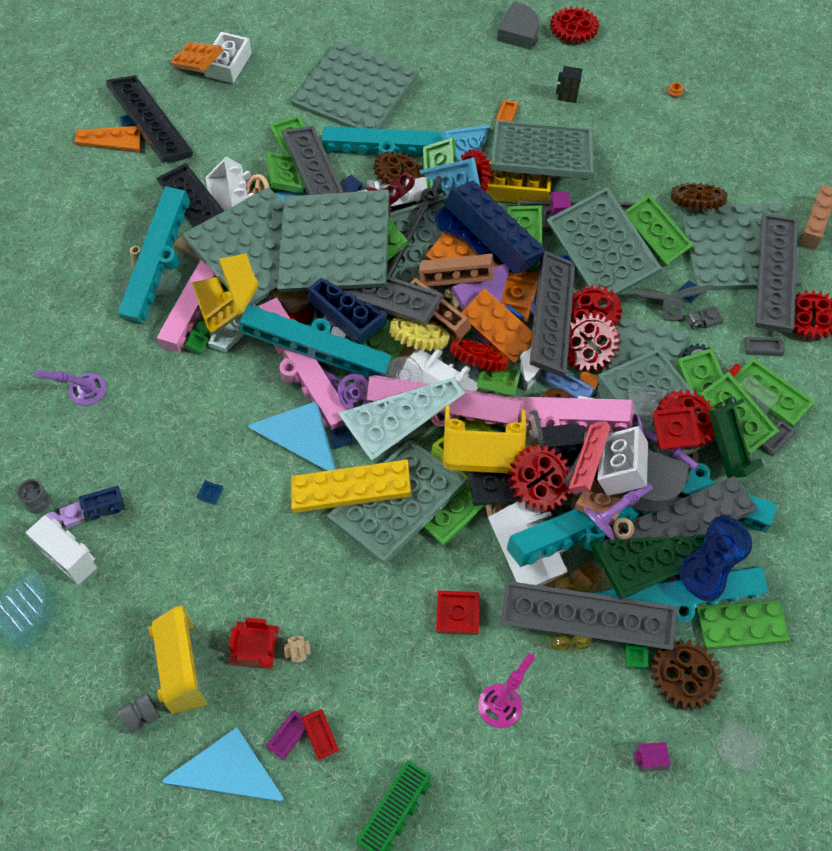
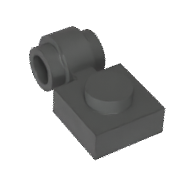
[687,306,723,330]

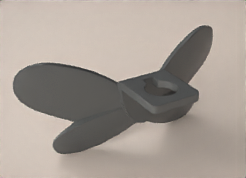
[631,285,714,320]

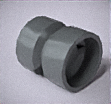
[16,479,51,514]
[118,692,160,734]

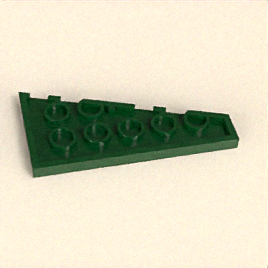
[589,533,730,600]

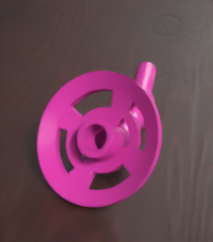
[478,653,535,728]

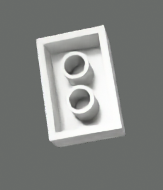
[204,32,252,84]
[598,426,648,496]
[25,515,97,585]

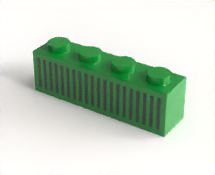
[356,760,432,851]

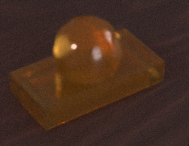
[571,562,605,592]

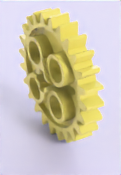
[389,317,450,351]

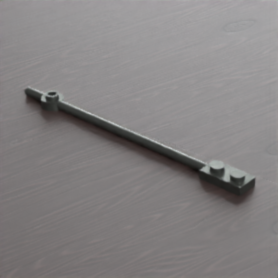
[345,176,443,342]

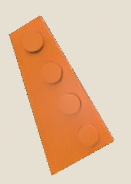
[75,126,142,153]

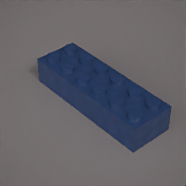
[443,181,546,275]

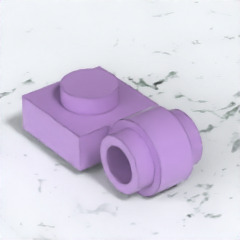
[45,502,85,528]

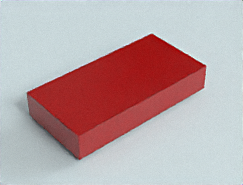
[301,708,339,761]

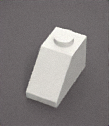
[520,348,544,391]

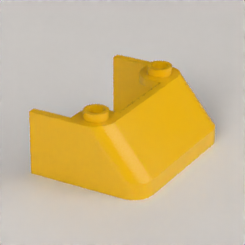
[191,254,258,332]
[443,405,526,473]
[149,605,207,714]

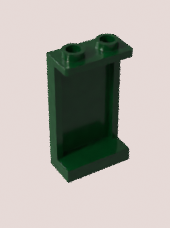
[708,397,763,479]

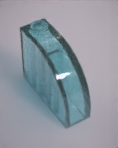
[0,568,53,651]

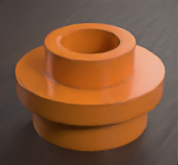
[668,82,684,97]

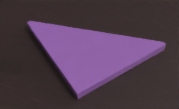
[451,264,509,345]

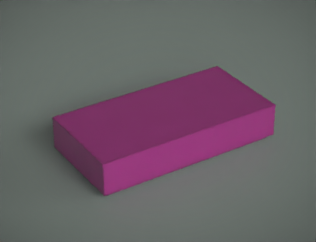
[266,710,306,761]

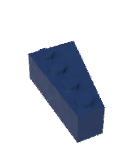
[308,278,387,344]

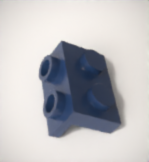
[78,486,125,521]

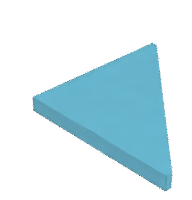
[441,125,490,162]
[419,158,480,195]
[248,402,336,471]
[162,727,285,802]

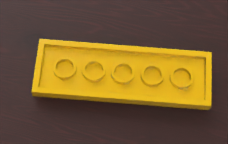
[291,459,412,513]

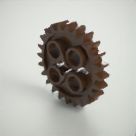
[373,151,425,185]
[671,182,728,211]
[650,639,723,711]

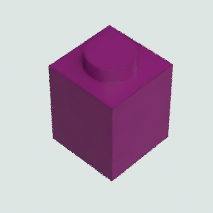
[549,192,571,216]
[633,742,671,772]

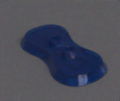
[435,206,497,258]
[679,515,753,602]

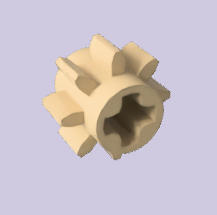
[284,636,311,663]

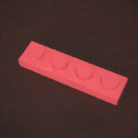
[569,421,611,494]

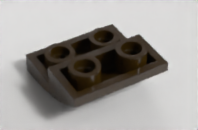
[270,290,315,314]

